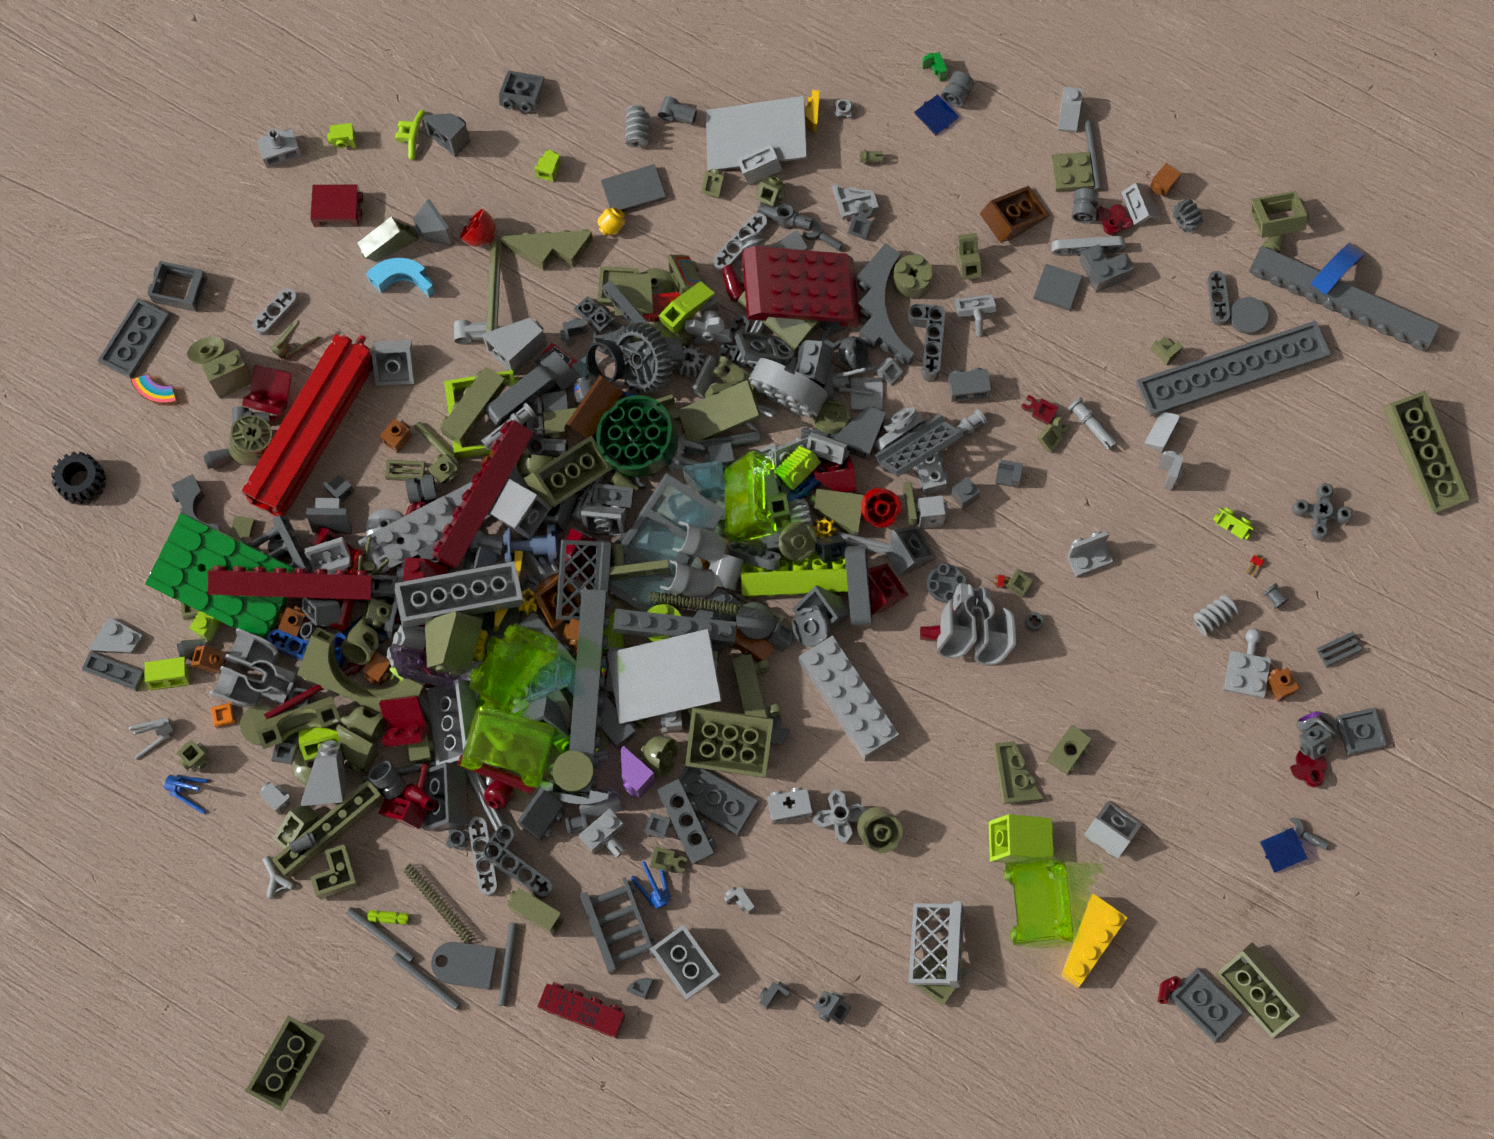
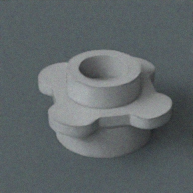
[834,99,853,118]

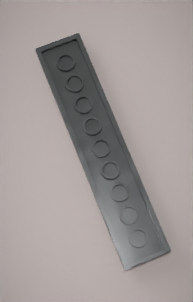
[1136,321,1331,417]

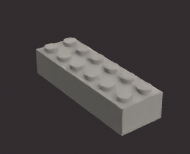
[395,561,523,628]
[799,635,899,761]

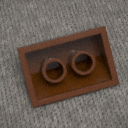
[566,375,628,442]

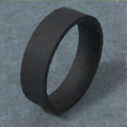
[586,340,625,383]

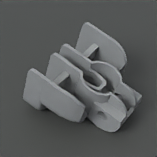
[660,521,744,598]
[937,583,1016,665]
[209,628,297,708]

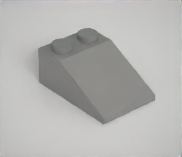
[581,503,627,537]

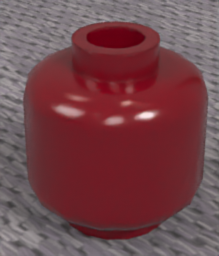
[484,780,514,809]

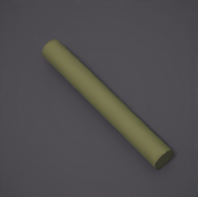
[414,421,459,461]

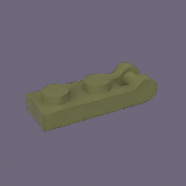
[711,356,761,402]

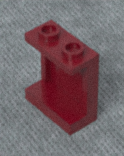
[310,184,363,227]

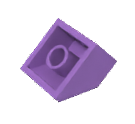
[621,746,656,799]

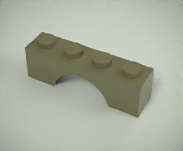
[254,696,341,749]

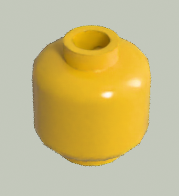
[597,207,626,236]

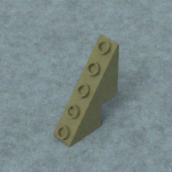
[500,229,593,271]

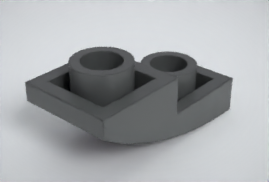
[574,296,614,333]

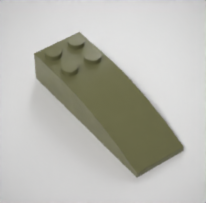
[1382,390,1470,514]

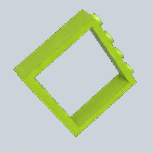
[444,370,519,459]

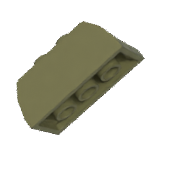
[245,1015,325,1111]

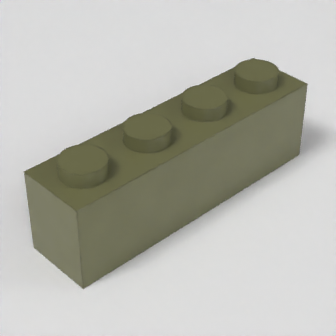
[440,367,507,446]

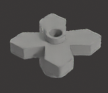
[684,311,733,345]
[812,788,867,844]

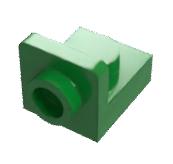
[922,52,947,81]

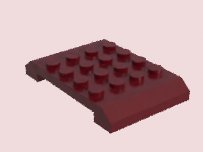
[742,246,860,328]

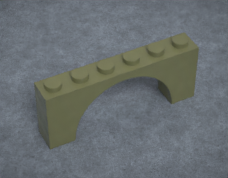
[297,627,429,714]

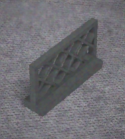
[874,414,963,477]
[556,540,611,620]

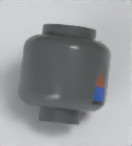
[572,376,595,404]

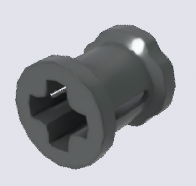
[1262,583,1289,609]
[565,814,588,835]

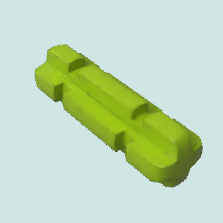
[368,910,409,925]

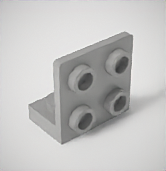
[1067,531,1113,578]

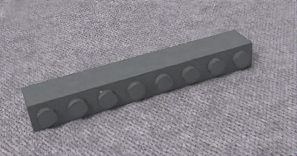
[515,612,636,750]

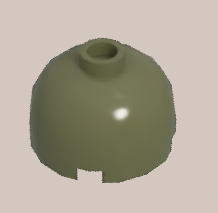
[516,454,556,477]
[640,736,678,777]

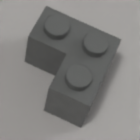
[1079,244,1133,292]

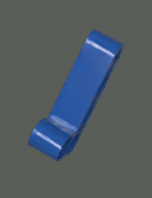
[267,629,346,668]

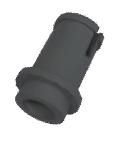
[289,832,317,854]

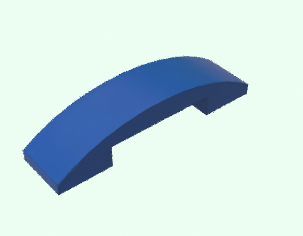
[1311,243,1365,295]

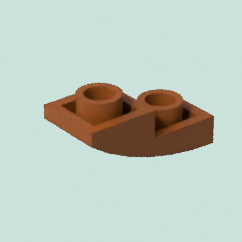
[733,627,774,661]

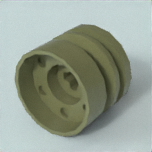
[229,415,272,466]

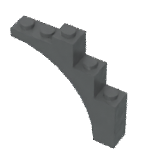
[857,243,914,366]

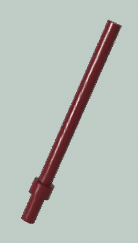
[263,662,366,720]

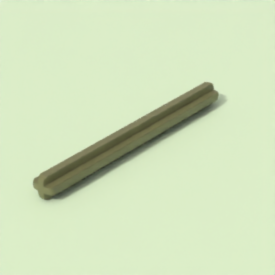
[486,238,502,333]

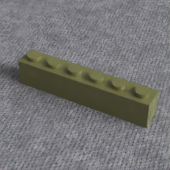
[272,780,384,879]

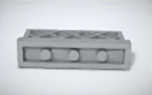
[908,901,965,988]

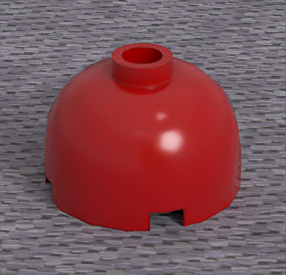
[459,209,496,247]
[861,487,901,528]

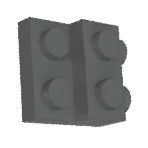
[499,70,544,112]

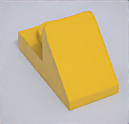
[805,90,820,133]

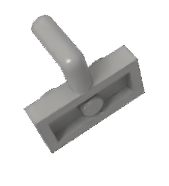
[955,294,996,336]

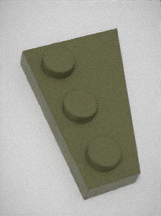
[993,741,1044,804]

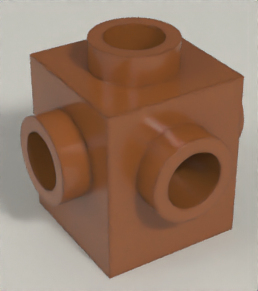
[278,605,309,637]

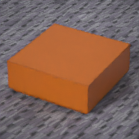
[211,703,235,728]

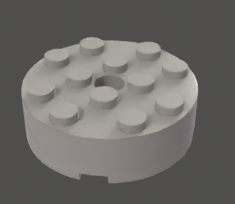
[748,358,828,419]

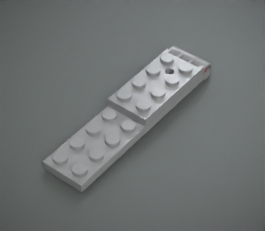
[358,465,529,575]

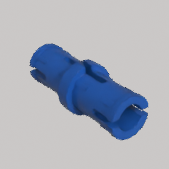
[787,474,821,503]

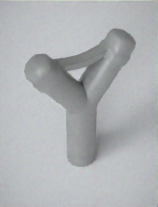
[262,856,294,899]

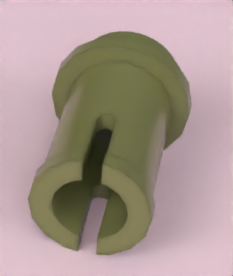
[859,149,883,164]

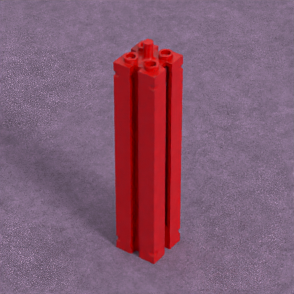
[241,334,373,517]

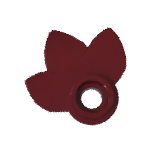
[1097,204,1133,235]
[1290,750,1327,788]

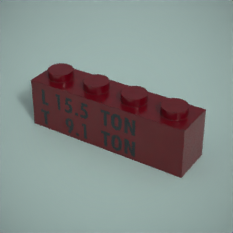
[537,982,625,1039]

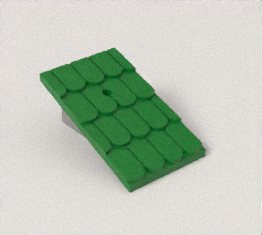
[145,513,295,640]

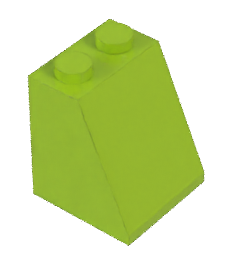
[989,814,1054,862]

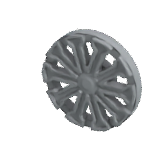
[883,407,918,432]

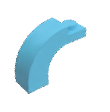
[366,258,435,298]

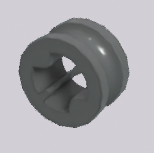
[1025,612,1044,631]

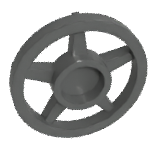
[593,321,624,355]

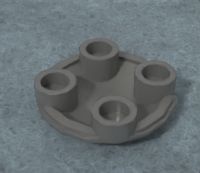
[927,563,966,603]
[736,602,775,639]

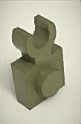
[1037,417,1069,452]
[649,846,688,873]

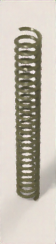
[649,591,741,615]
[403,863,474,943]

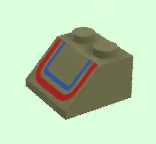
[667,255,706,296]

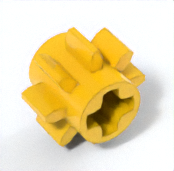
[812,517,836,538]
[518,588,539,614]

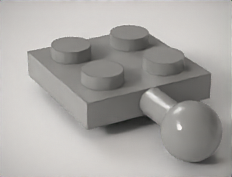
[1223,628,1271,699]

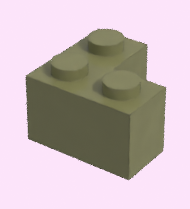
[311,844,360,900]

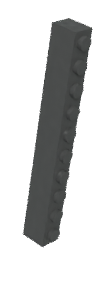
[1249,245,1439,351]
[568,589,611,794]

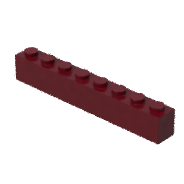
[432,420,534,568]
[207,565,373,600]

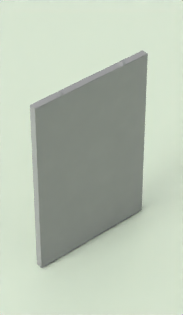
[706,96,807,172]
[607,629,722,724]

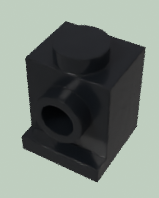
[816,534,848,563]

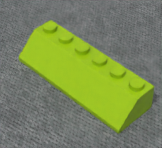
[741,553,848,597]

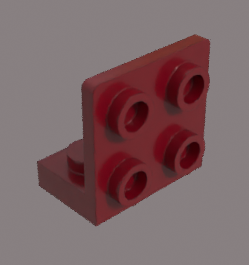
[242,364,292,415]
[379,695,428,747]

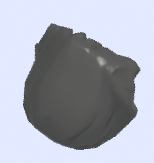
[839,336,871,370]

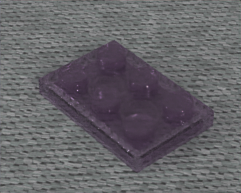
[389,643,454,689]

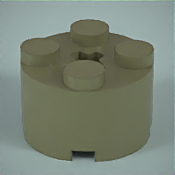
[893,254,932,299]
[857,807,903,853]

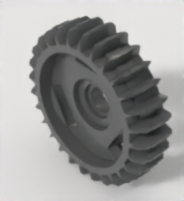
[612,322,674,394]

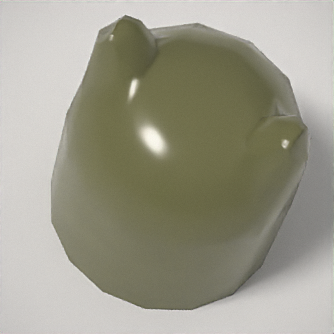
[340,619,381,665]
[341,706,385,744]

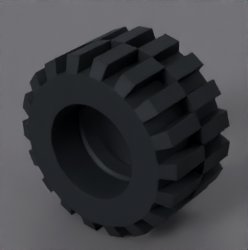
[51,451,106,505]

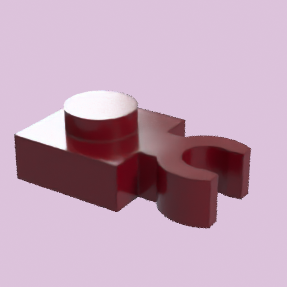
[1021,395,1059,425]

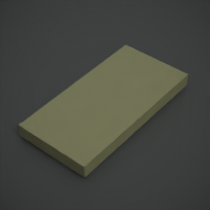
[678,380,761,442]

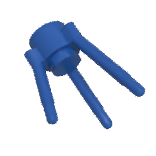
[164,774,208,814]
[631,861,671,909]

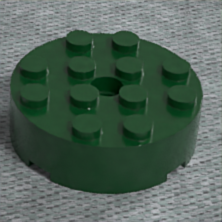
[596,395,678,477]

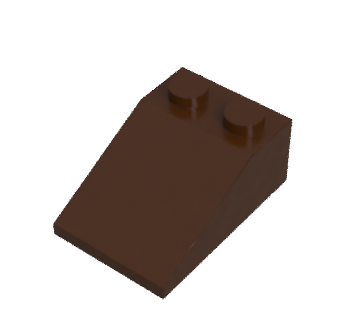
[980,186,1050,243]

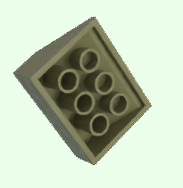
[685,707,773,778]

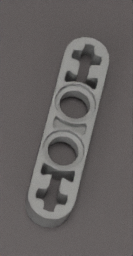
[713,213,767,272]
[1051,236,1126,256]
[468,817,498,896]

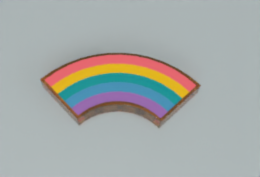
[130,373,179,406]

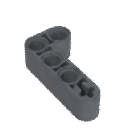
[908,304,945,382]
[484,365,557,427]
[845,545,872,626]
[483,825,552,898]

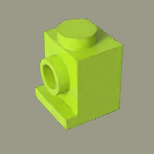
[327,123,356,149]
[534,150,561,182]

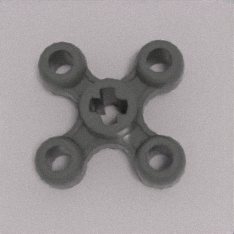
[1292,483,1352,540]

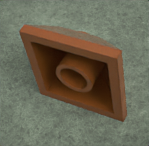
[534,573,581,628]

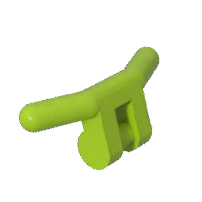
[395,110,426,160]

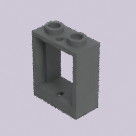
[148,261,207,312]

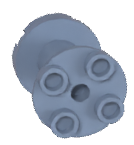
[503,524,559,564]

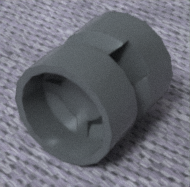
[941,71,974,107]
[1072,188,1099,223]
[405,474,438,504]
[368,761,406,799]

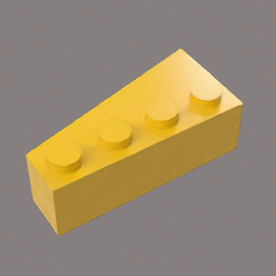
[1061,893,1127,988]

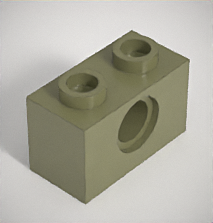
[1047,725,1092,775]

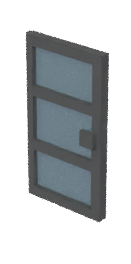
[608,473,726,612]

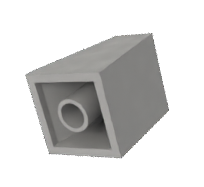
[483,318,546,374]
[488,479,552,540]
[301,740,347,806]

